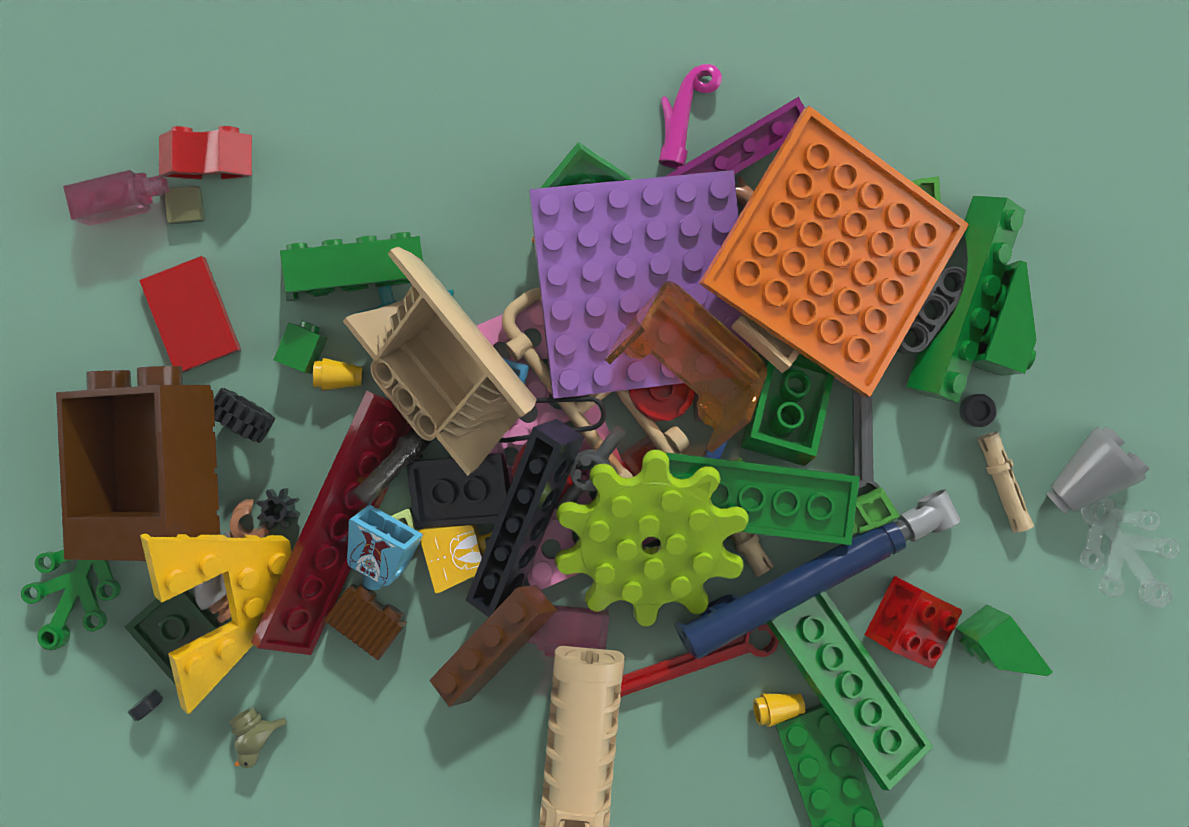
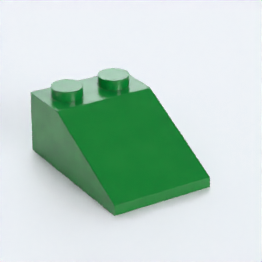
[972,260,1037,376]
[741,353,834,466]

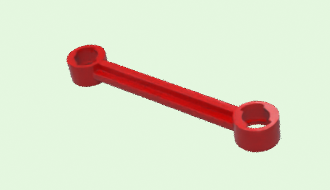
[620,623,779,697]

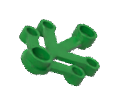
[21,549,121,650]

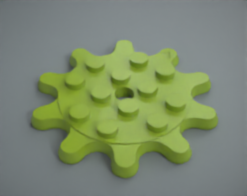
[555,450,749,627]

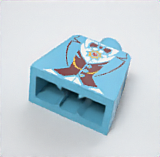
[347,504,423,590]

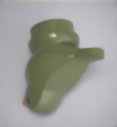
[229,707,287,768]

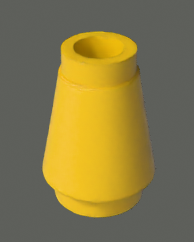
[313,358,362,391]
[753,693,805,728]

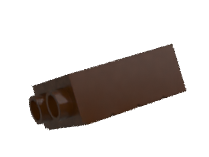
[56,366,220,561]

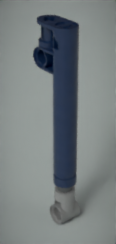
[674,489,961,660]

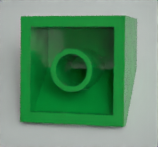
[956,604,1053,676]

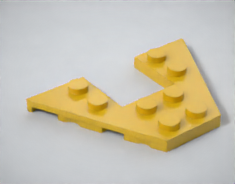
[140,534,292,714]

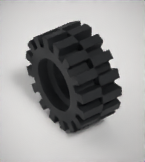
[214,388,275,443]

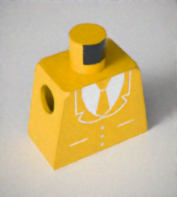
[418,524,492,594]

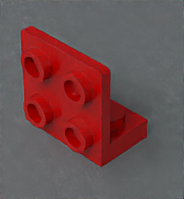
[864,575,962,669]

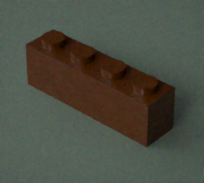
[429,585,557,707]

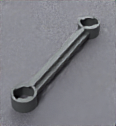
[852,389,880,490]

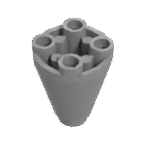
[1046,426,1150,514]

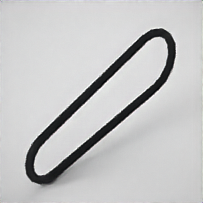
[499,396,606,443]

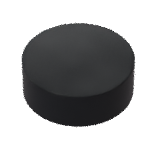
[959,394,996,427]
[127,689,163,721]

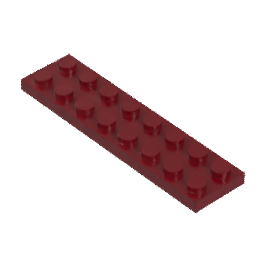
[251,390,415,655]

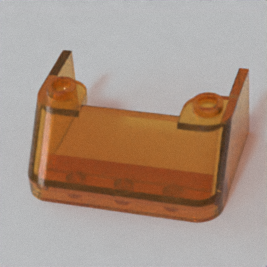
[605,281,767,453]

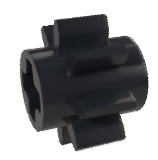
[256,488,301,529]

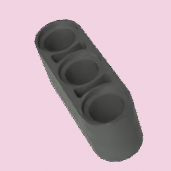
[897,267,967,354]

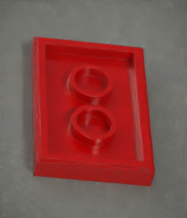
[139,256,241,373]

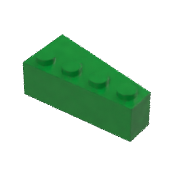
[280,232,423,301]

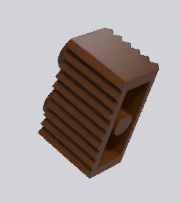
[324,583,407,660]

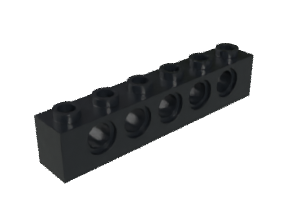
[465,419,584,618]

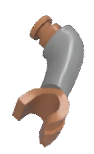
[193,499,270,623]

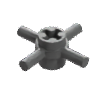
[555,425,627,510]

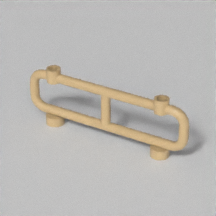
[502,288,690,478]

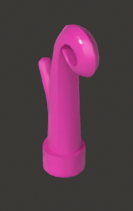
[658,64,722,169]

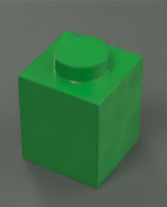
[273,320,328,374]

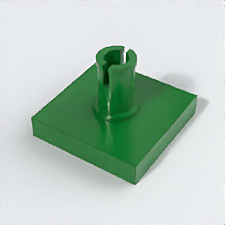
[540,142,631,188]

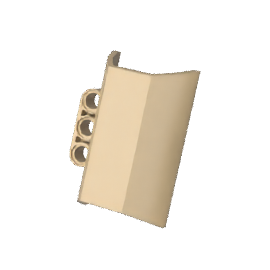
[343,247,537,476]

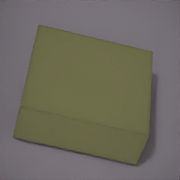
[164,186,204,225]

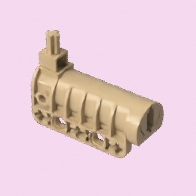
[539,646,625,827]

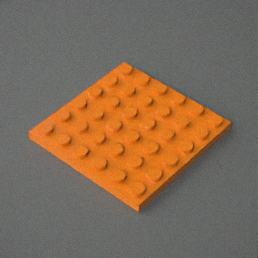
[699,106,969,397]

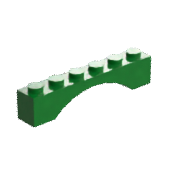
[906,196,1026,403]

